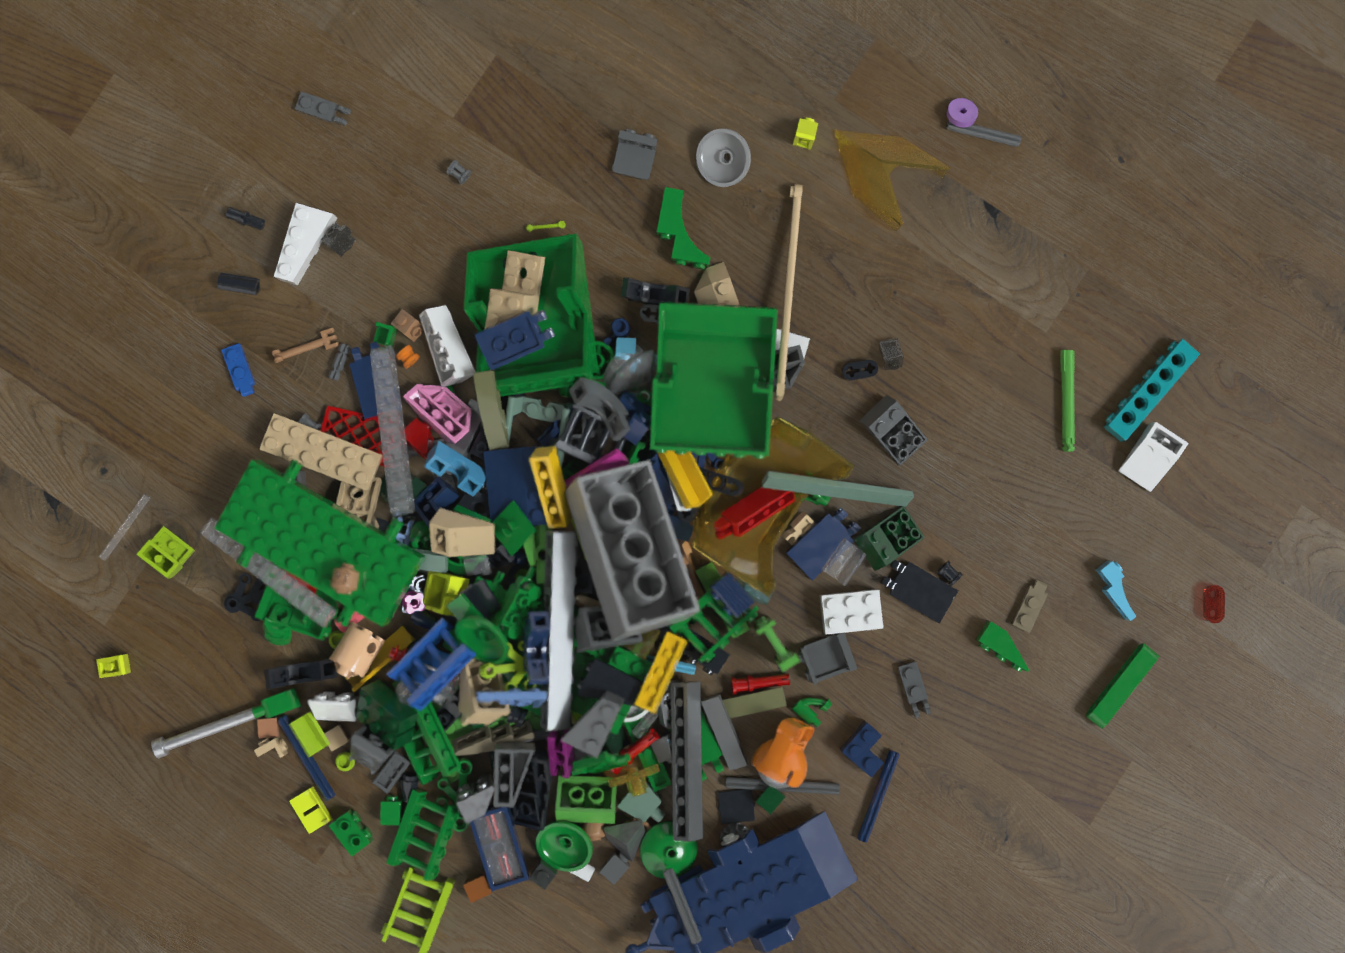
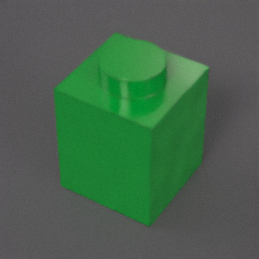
[380,795,403,825]

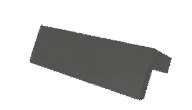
[445,399,483,478]

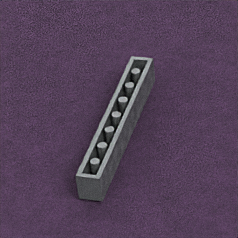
[671,681,703,842]

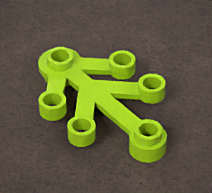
[479,640,536,692]

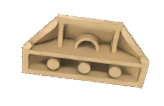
[694,262,740,305]

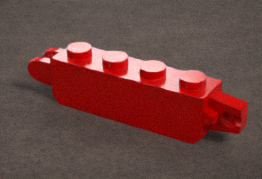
[713,473,798,540]

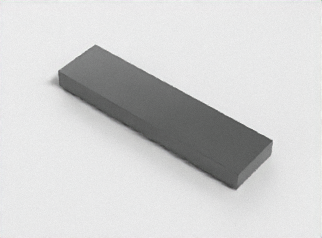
[701,694,749,770]

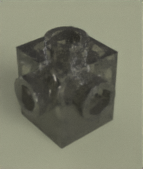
[321,223,356,257]

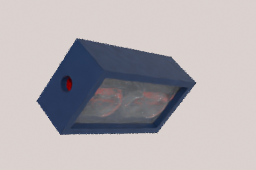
[470,805,530,891]

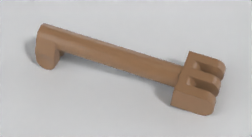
[272,328,340,363]
[676,539,704,601]

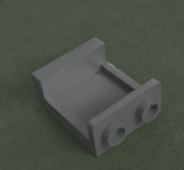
[798,633,858,685]

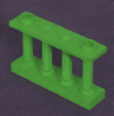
[753,616,800,672]

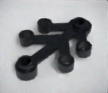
[224,567,284,621]

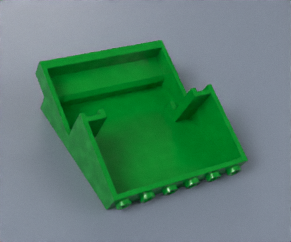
[464,233,599,397]
[650,302,778,459]

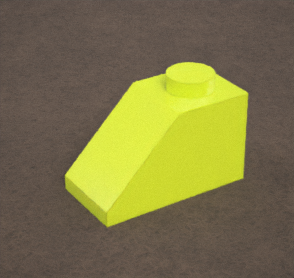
[793,117,818,150]

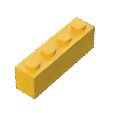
[530,446,573,529]

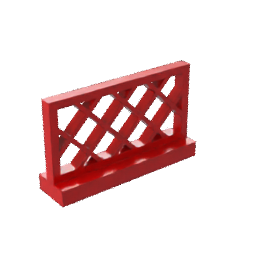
[320,406,403,468]

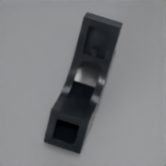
[621,278,690,306]
[264,659,338,689]

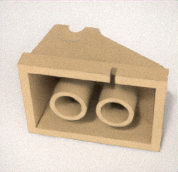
[458,659,510,726]

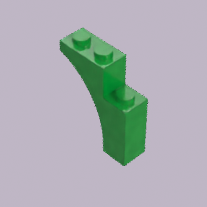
[657,187,711,270]

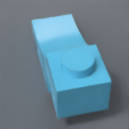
[1096,561,1136,621]

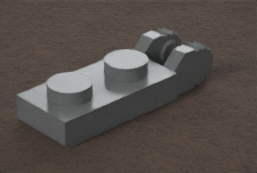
[295,91,351,126]
[897,661,931,718]

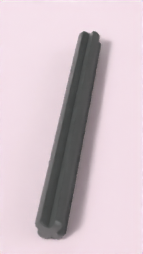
[725,777,840,795]

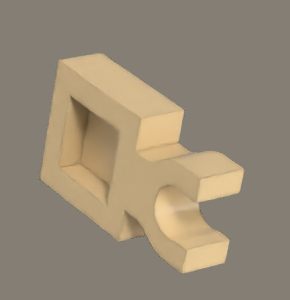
[782,511,816,545]

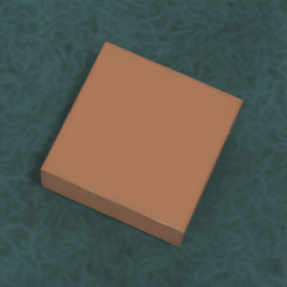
[257,717,279,739]

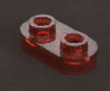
[1203,585,1225,623]

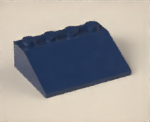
[484,446,547,526]

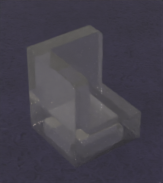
[462,554,491,576]

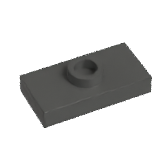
[372,750,411,794]

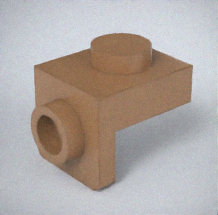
[391,309,424,342]

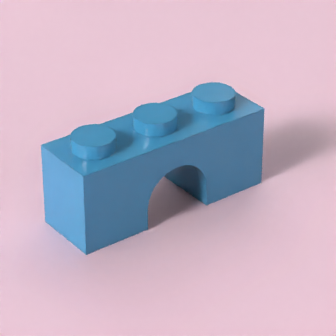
[424,441,486,496]

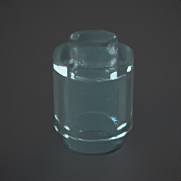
[744,579,773,605]

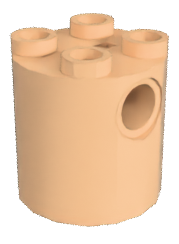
[329,622,385,679]

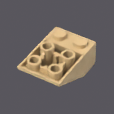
[430,508,495,557]

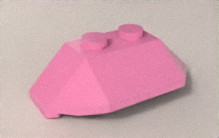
[403,384,472,444]

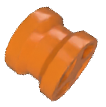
[395,345,420,369]

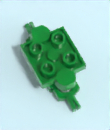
[494,566,544,639]

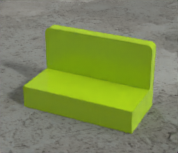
[289,711,330,758]

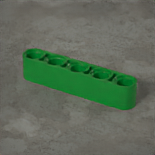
[1085,643,1159,729]

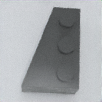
[561,691,625,758]

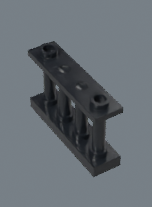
[548,402,627,465]

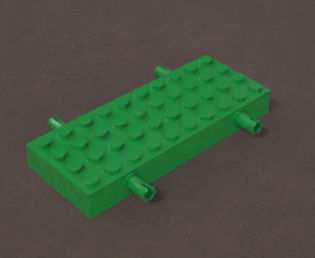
[214,459,426,627]

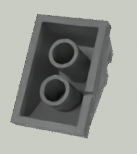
[573,606,643,652]
[349,725,394,775]

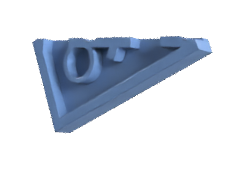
[477,689,547,708]

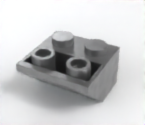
[456,774,494,823]

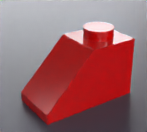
[399,418,434,460]

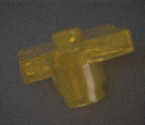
[608,764,660,797]

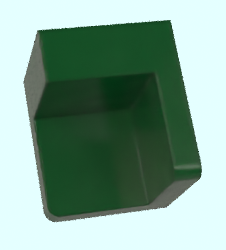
[755,786,785,815]

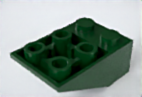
[854,506,925,571]

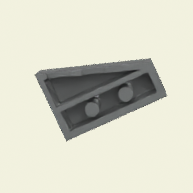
[494,742,535,807]

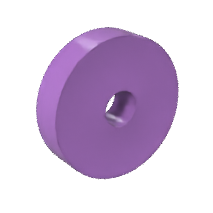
[946,98,978,128]

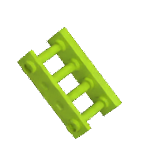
[381,866,456,953]

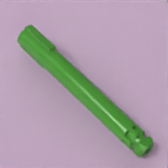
[1060,350,1075,452]

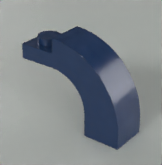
[523,612,551,684]

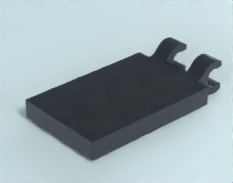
[880,560,959,624]

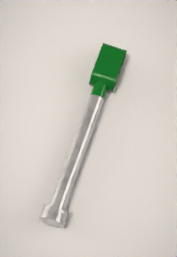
[151,688,301,758]

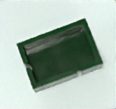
[356,680,418,751]

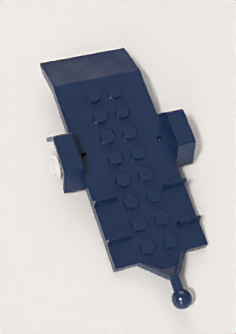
[625,811,858,953]

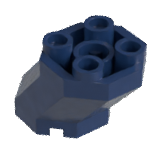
[637,442,675,507]

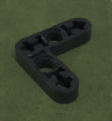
[678,467,744,522]

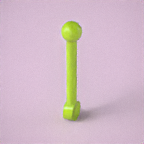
[526,221,566,232]

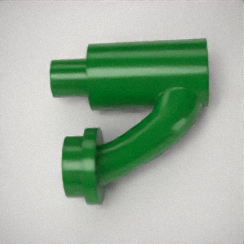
[791,697,833,728]

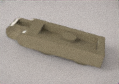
[1011,580,1048,633]

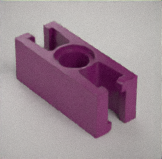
[547,729,575,779]

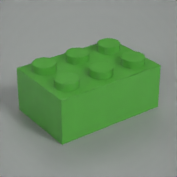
[555,775,617,824]

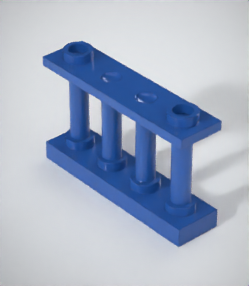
[387,618,477,711]

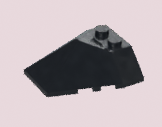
[489,747,551,831]

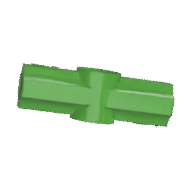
[534,525,553,585]

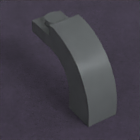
[569,378,630,441]

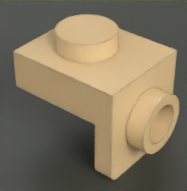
[254,737,288,758]

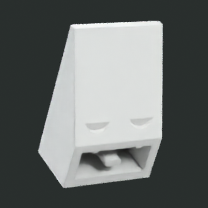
[1118,422,1188,492]
[309,691,359,722]

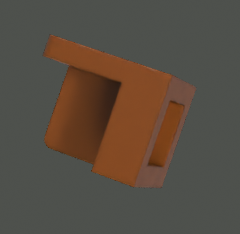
[463,872,492,903]

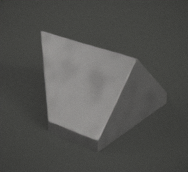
[604,820,645,862]

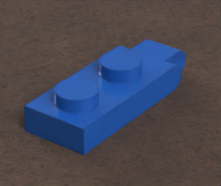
[222,343,255,397]

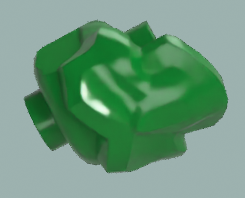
[409,520,431,551]

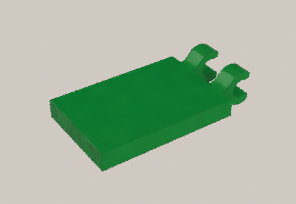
[667,710,724,781]

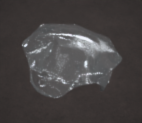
[603,345,658,399]

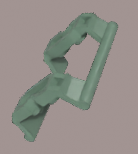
[500,396,571,469]

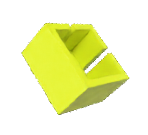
[422,571,470,616]

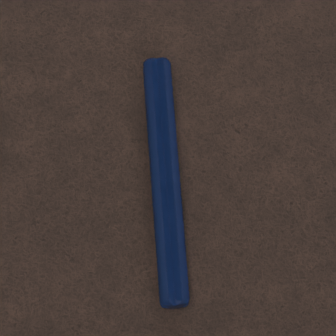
[278,715,335,801]
[857,750,900,843]

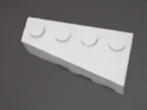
[274,203,337,285]
[419,305,476,387]

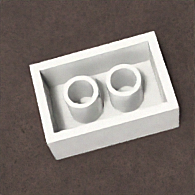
[819,589,883,634]

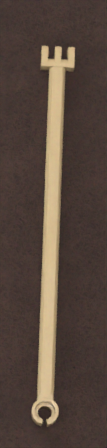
[775,184,803,401]

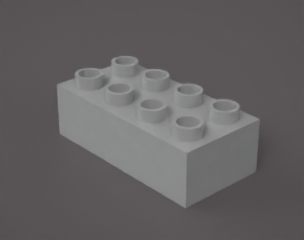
[565,460,700,641]

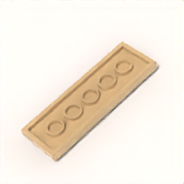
[260,413,383,491]

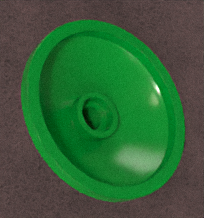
[455,616,509,665]
[536,821,593,872]
[640,821,697,879]

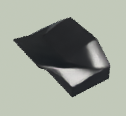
[486,534,517,568]

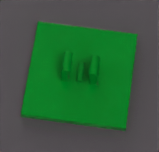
[493,501,537,556]

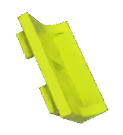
[289,787,333,834]

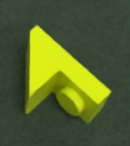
[96,654,131,678]

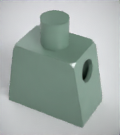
[617,775,665,823]

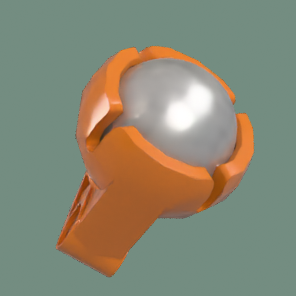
[752,718,815,789]

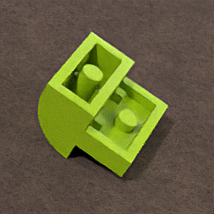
[136,526,195,579]

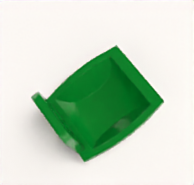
[263,604,294,646]

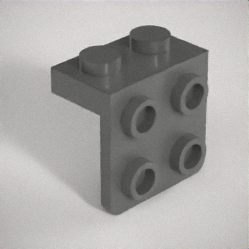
[612,129,658,180]

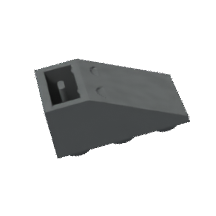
[859,395,928,466]

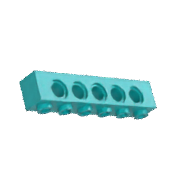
[1103,339,1200,442]

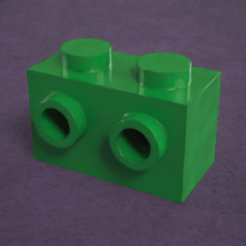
[329,809,374,857]

